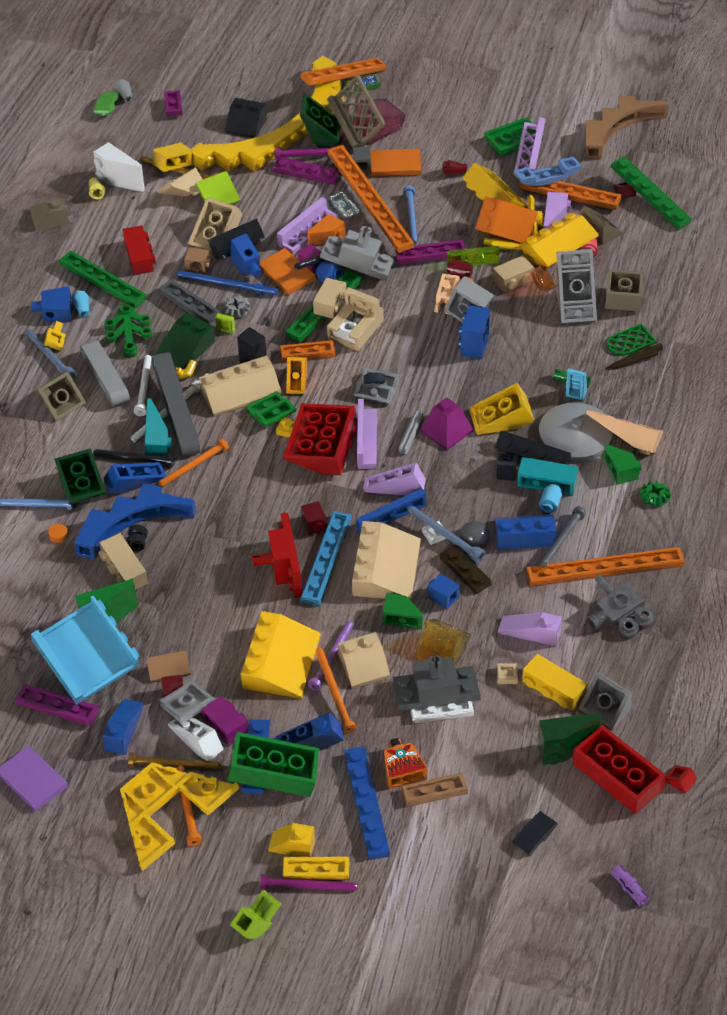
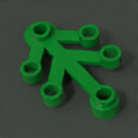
[104,305,152,358]

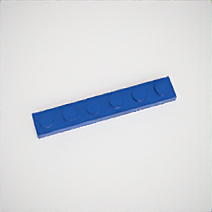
[344,746,390,860]

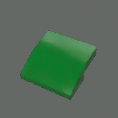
[246,391,297,427]

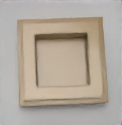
[497,663,518,684]

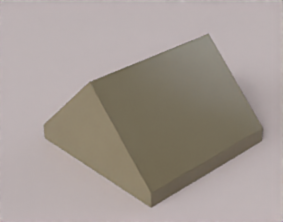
[581,206,623,245]

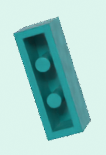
[517,457,578,496]

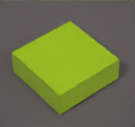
[215,313,235,334]

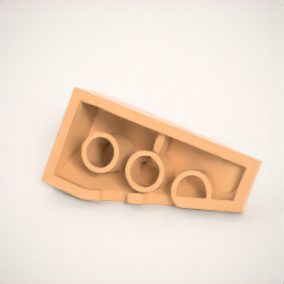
[586,410,664,455]

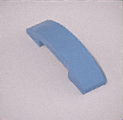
[514,157,581,186]

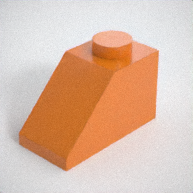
[307,214,345,246]

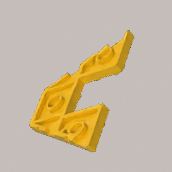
[120,762,239,871]

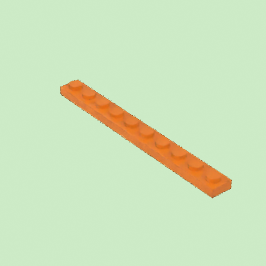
[328,145,414,253]

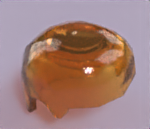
[533,265,557,292]

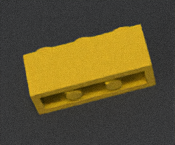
[522,654,588,712]

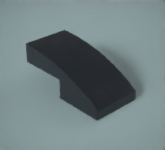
[512,811,558,856]

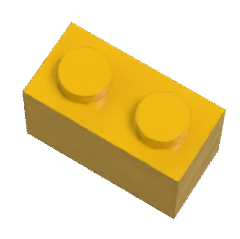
[153,143,192,172]

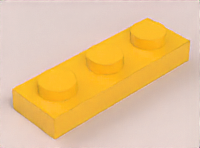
[283,857,349,880]

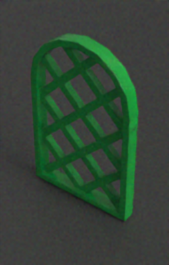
[607,323,657,356]

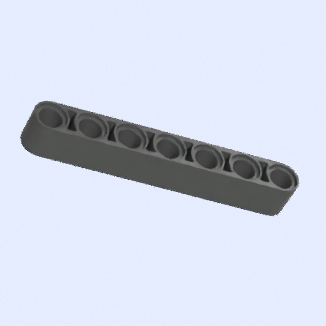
[151,352,200,456]

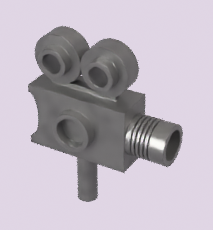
[586,574,654,639]

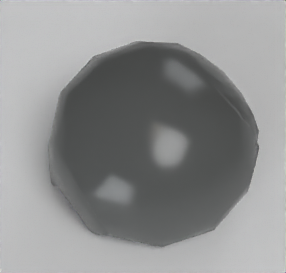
[460,521,490,549]

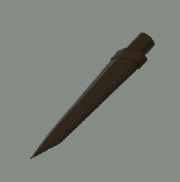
[606,343,663,368]

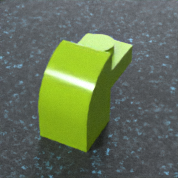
[230,890,281,939]

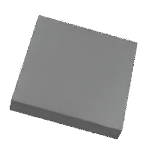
[159,680,214,724]

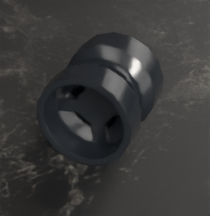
[126,524,148,552]

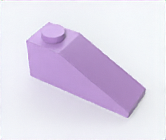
[544,192,571,228]
[363,462,426,496]
[498,612,562,646]

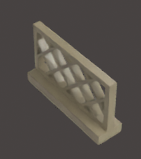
[327,75,386,148]

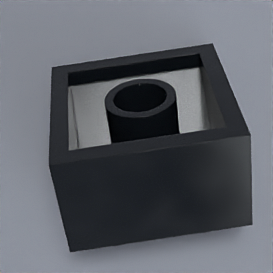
[225,97,267,138]

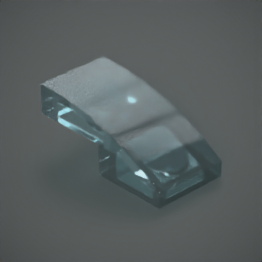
[328,191,360,219]

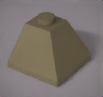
[29,198,69,231]
[37,371,86,421]

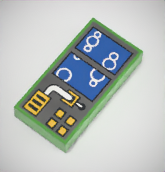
[344,74,380,91]

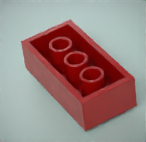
[572,725,666,814]

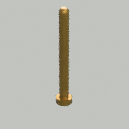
[128,752,222,770]

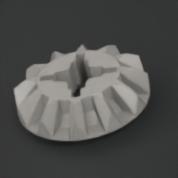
[222,296,250,318]

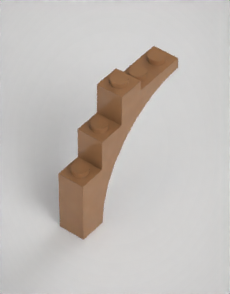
[585,96,668,159]

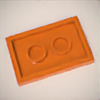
[370,149,421,177]
[260,248,316,295]

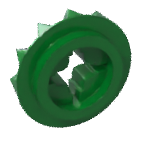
[640,481,671,506]

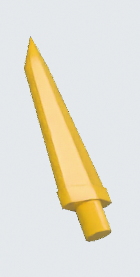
[484,237,522,251]

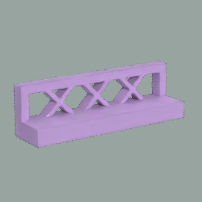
[513,117,546,177]
[277,197,338,254]
[357,399,377,469]

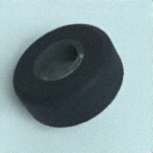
[363,373,385,384]

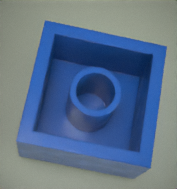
[458,305,490,359]

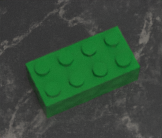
[227,732,319,797]

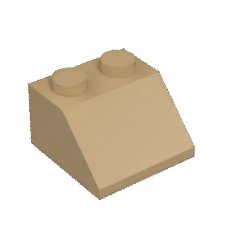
[338,632,390,688]

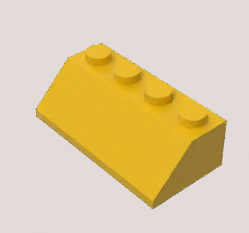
[462,162,528,209]
[520,213,599,267]

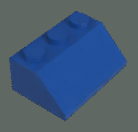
[494,514,556,550]

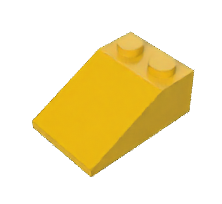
[469,383,535,435]

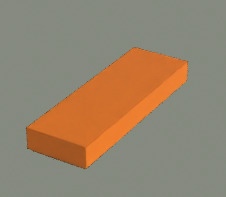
[280,340,335,363]

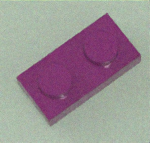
[164,90,183,117]

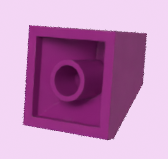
[420,397,473,451]

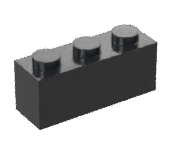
[207,219,265,260]

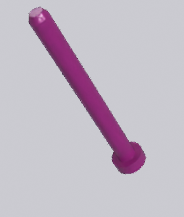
[274,148,347,160]
[260,874,357,891]

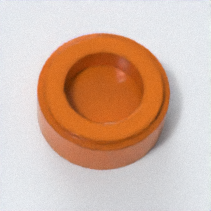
[48,524,68,543]

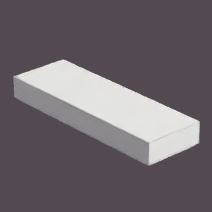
[410,701,474,724]

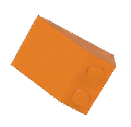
[475,196,538,243]

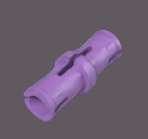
[611,864,650,906]

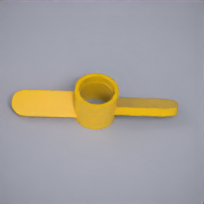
[527,195,543,236]

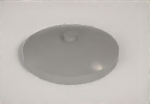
[539,403,613,462]

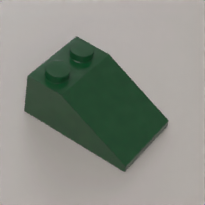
[300,92,341,148]
[155,312,215,369]
[54,448,106,505]
[538,712,603,765]

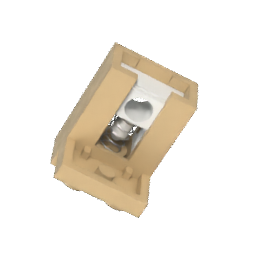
[327,287,384,351]

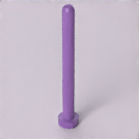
[307,621,353,691]

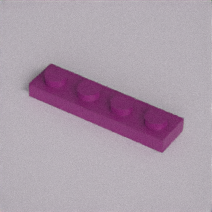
[273,157,341,185]
[395,239,466,265]
[15,684,99,726]

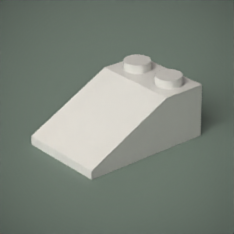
[93,142,145,192]

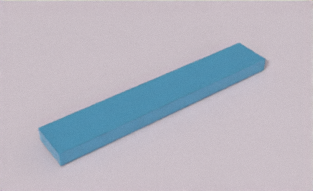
[300,511,352,606]

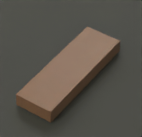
[401,773,468,807]

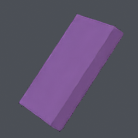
[0,745,69,812]

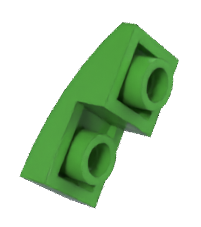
[94,92,119,116]

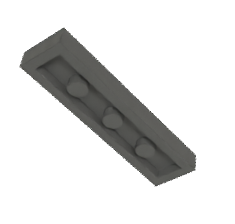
[159,279,220,324]

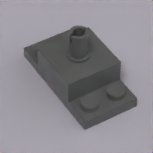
[393,654,481,711]

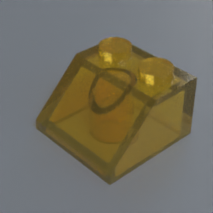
[414,619,471,665]

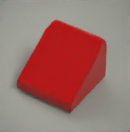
[665,765,696,793]

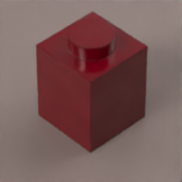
[301,501,327,535]

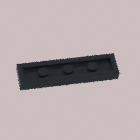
[495,430,572,465]

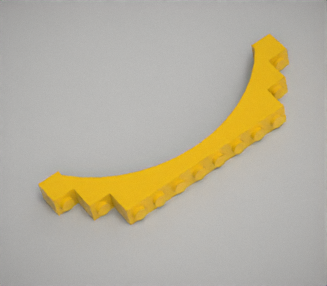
[191,56,344,172]

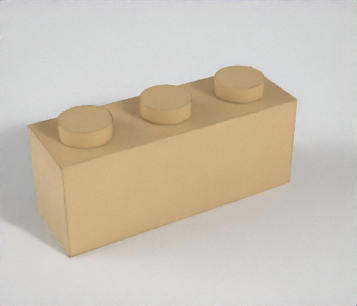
[99,533,148,590]

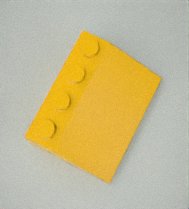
[241,611,321,699]

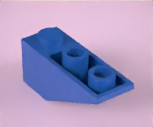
[275,712,344,749]

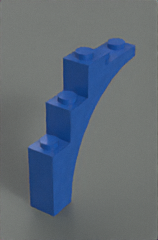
[74,483,196,559]

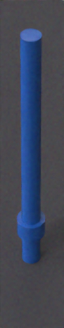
[177,270,278,295]

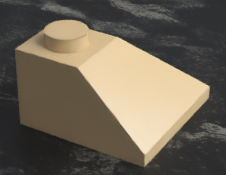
[157,168,203,197]

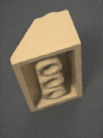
[199,356,282,416]

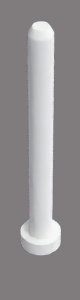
[134,355,151,416]

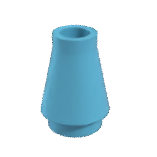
[72,291,90,318]

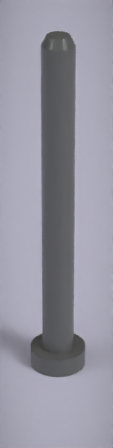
[540,506,586,568]

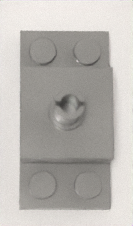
[320,226,395,281]
[556,249,597,323]

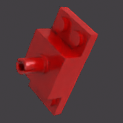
[252,512,302,598]

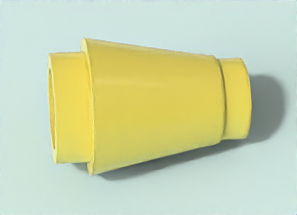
[89,178,105,200]

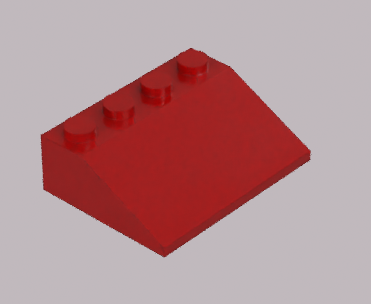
[283,403,358,475]

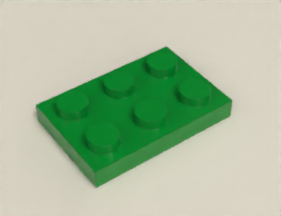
[484,117,543,156]

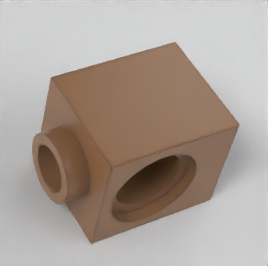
[184,247,212,275]

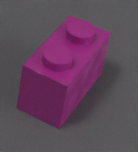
[202,696,248,746]

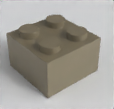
[605,269,644,312]

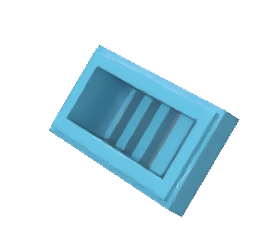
[566,368,587,401]

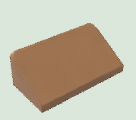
[146,651,191,683]

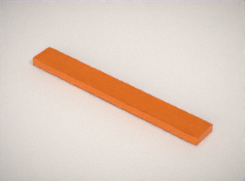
[526,547,685,586]

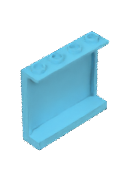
[31,596,140,705]

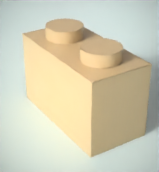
[493,256,534,293]
[313,278,346,319]

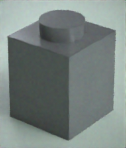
[353,146,371,173]

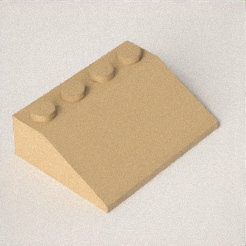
[352,521,421,601]

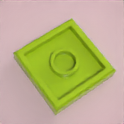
[196,171,241,205]

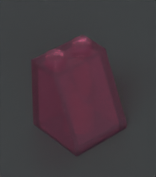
[355,99,406,146]

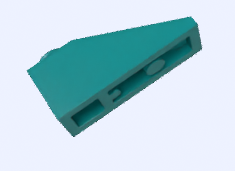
[145,398,171,456]

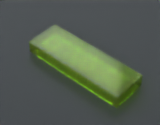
[447,246,500,265]

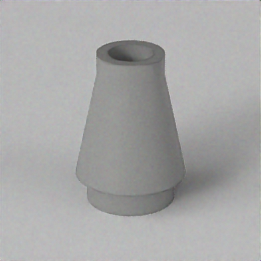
[115,79,133,103]

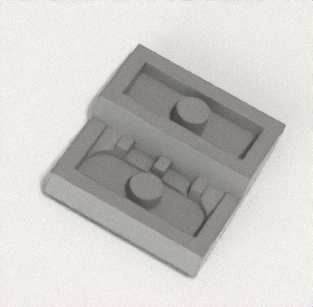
[354,368,400,405]

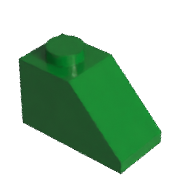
[604,445,641,485]
[382,593,423,629]

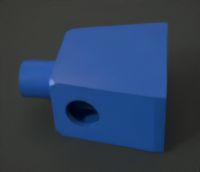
[231,234,262,277]
[31,286,72,322]

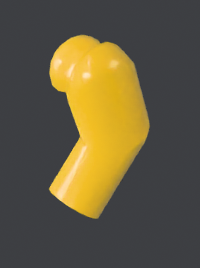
[175,360,197,380]

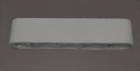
[80,339,130,407]

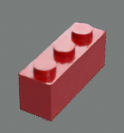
[122,225,156,275]

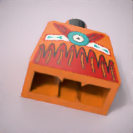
[384,738,427,789]

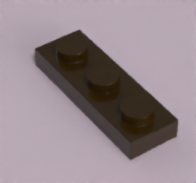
[440,545,491,594]

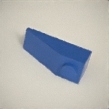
[103,462,166,494]
[103,699,144,755]

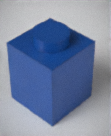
[428,574,459,609]

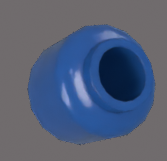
[316,261,343,283]

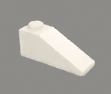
[168,717,224,761]

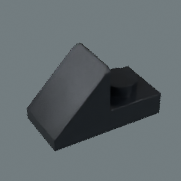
[496,454,518,481]

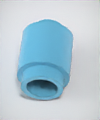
[538,484,562,513]

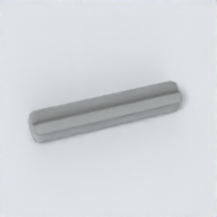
[398,410,424,455]

